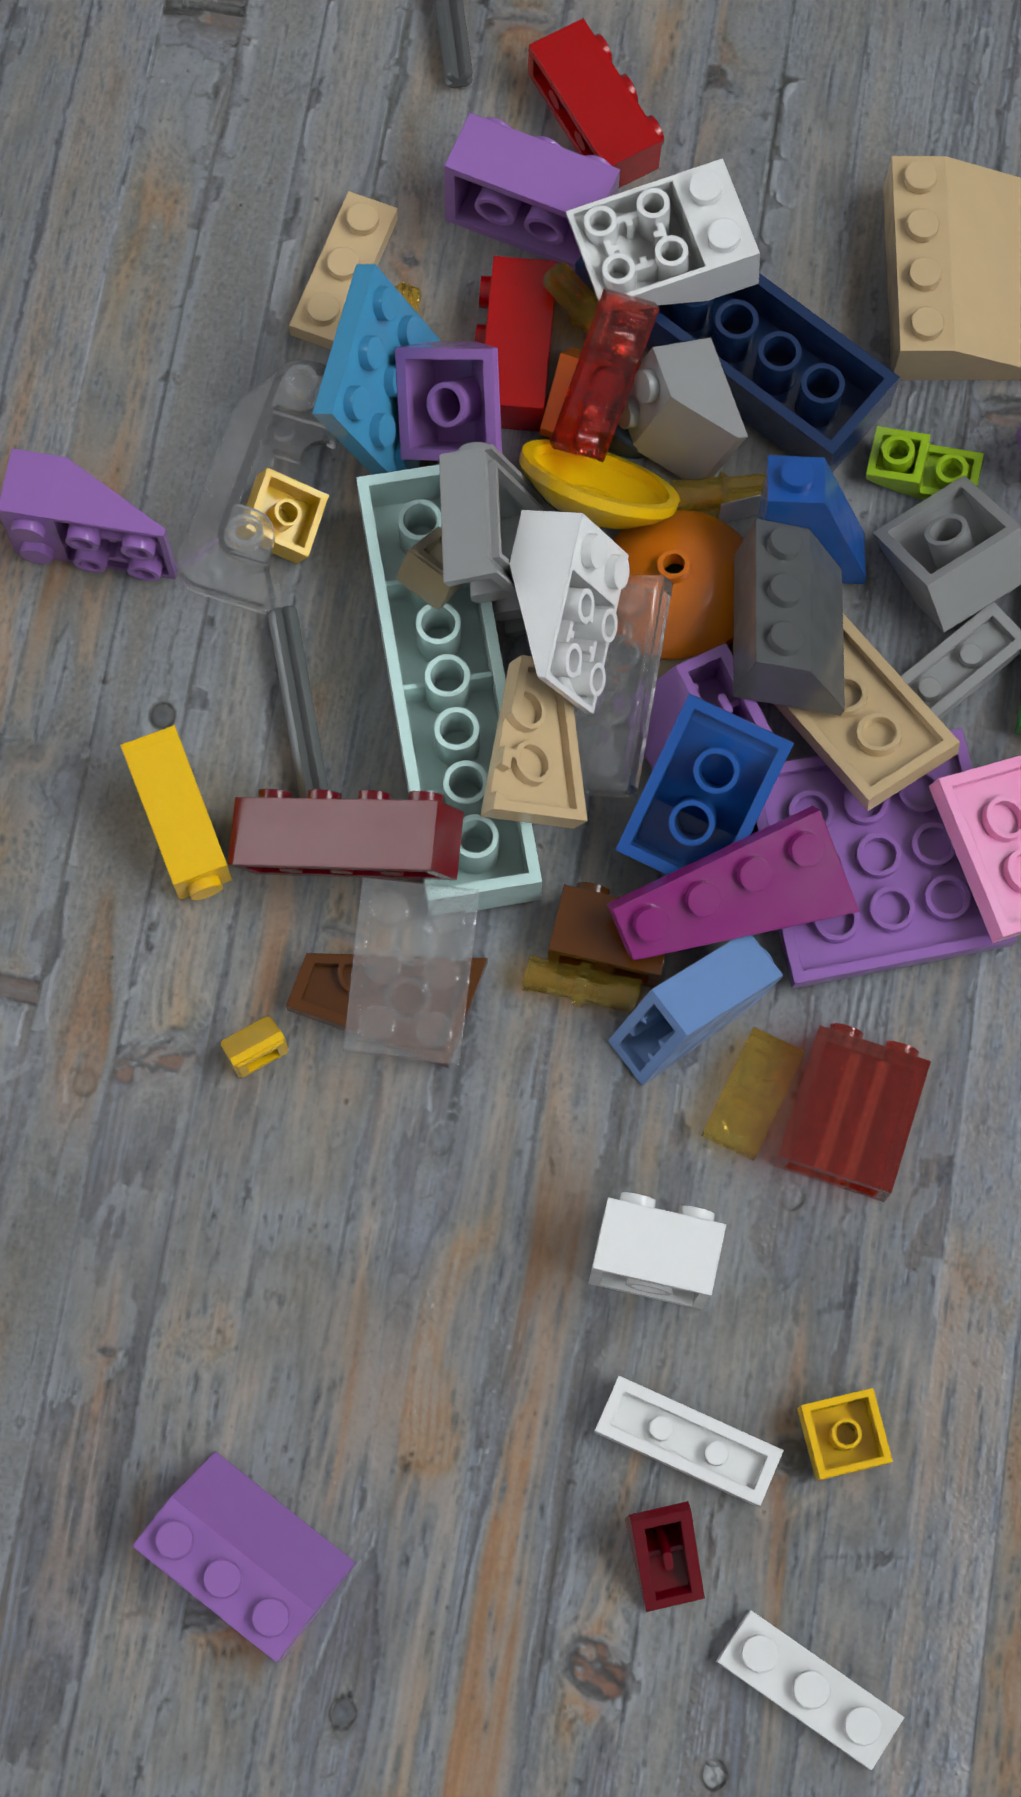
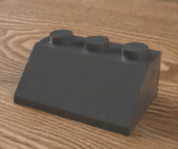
[733,518,845,716]

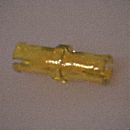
[522,954,642,1014]

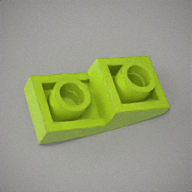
[866,426,984,500]

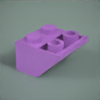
[621,643,772,771]

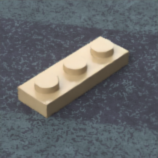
[289,191,398,349]

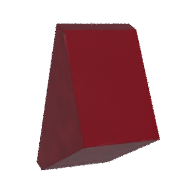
[625,1501,705,1612]

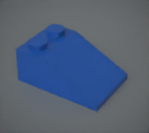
[615,693,794,875]

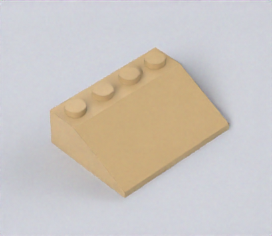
[883,156,1021,380]

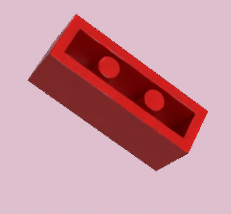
[528,18,664,189]
[475,256,558,432]

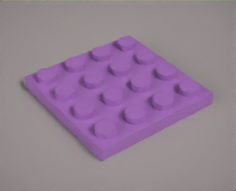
[754,728,1017,989]

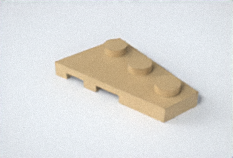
[480,655,588,829]

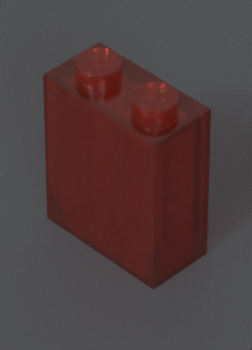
[773,1023,931,1202]

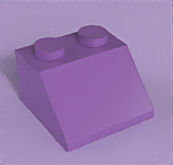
[395,341,502,461]

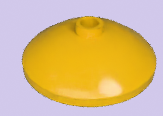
[519,439,680,529]

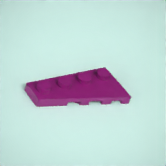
[607,805,860,960]

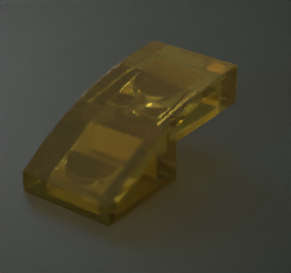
[701,1027,805,1161]

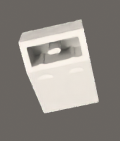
[566,158,760,310]
[509,510,629,715]

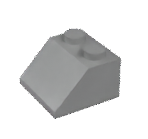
[615,337,748,487]
[873,475,1021,633]

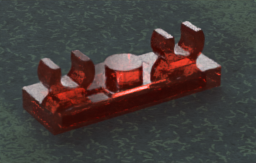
[550,288,660,462]

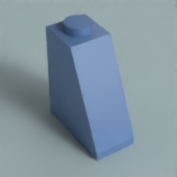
[608,935,783,1086]

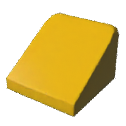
[221,1016,289,1078]

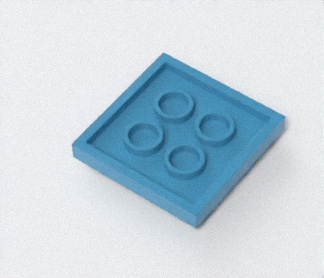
[312,264,441,475]

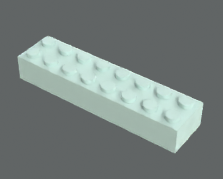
[356,464,542,918]

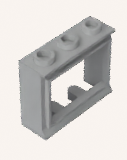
[439,442,555,637]

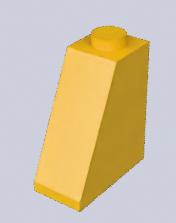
[120,725,232,900]

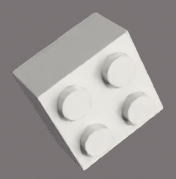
[588,1192,726,1310]

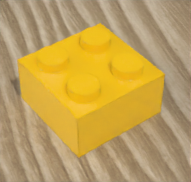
[236,467,329,564]
[797,1388,893,1482]

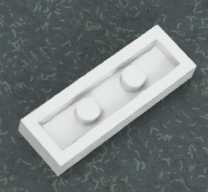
[594,1376,784,1507]
[716,1610,905,1770]

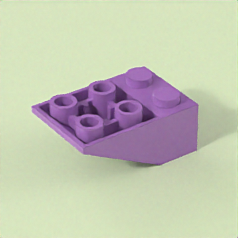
[0,448,178,581]

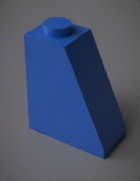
[758,455,866,584]

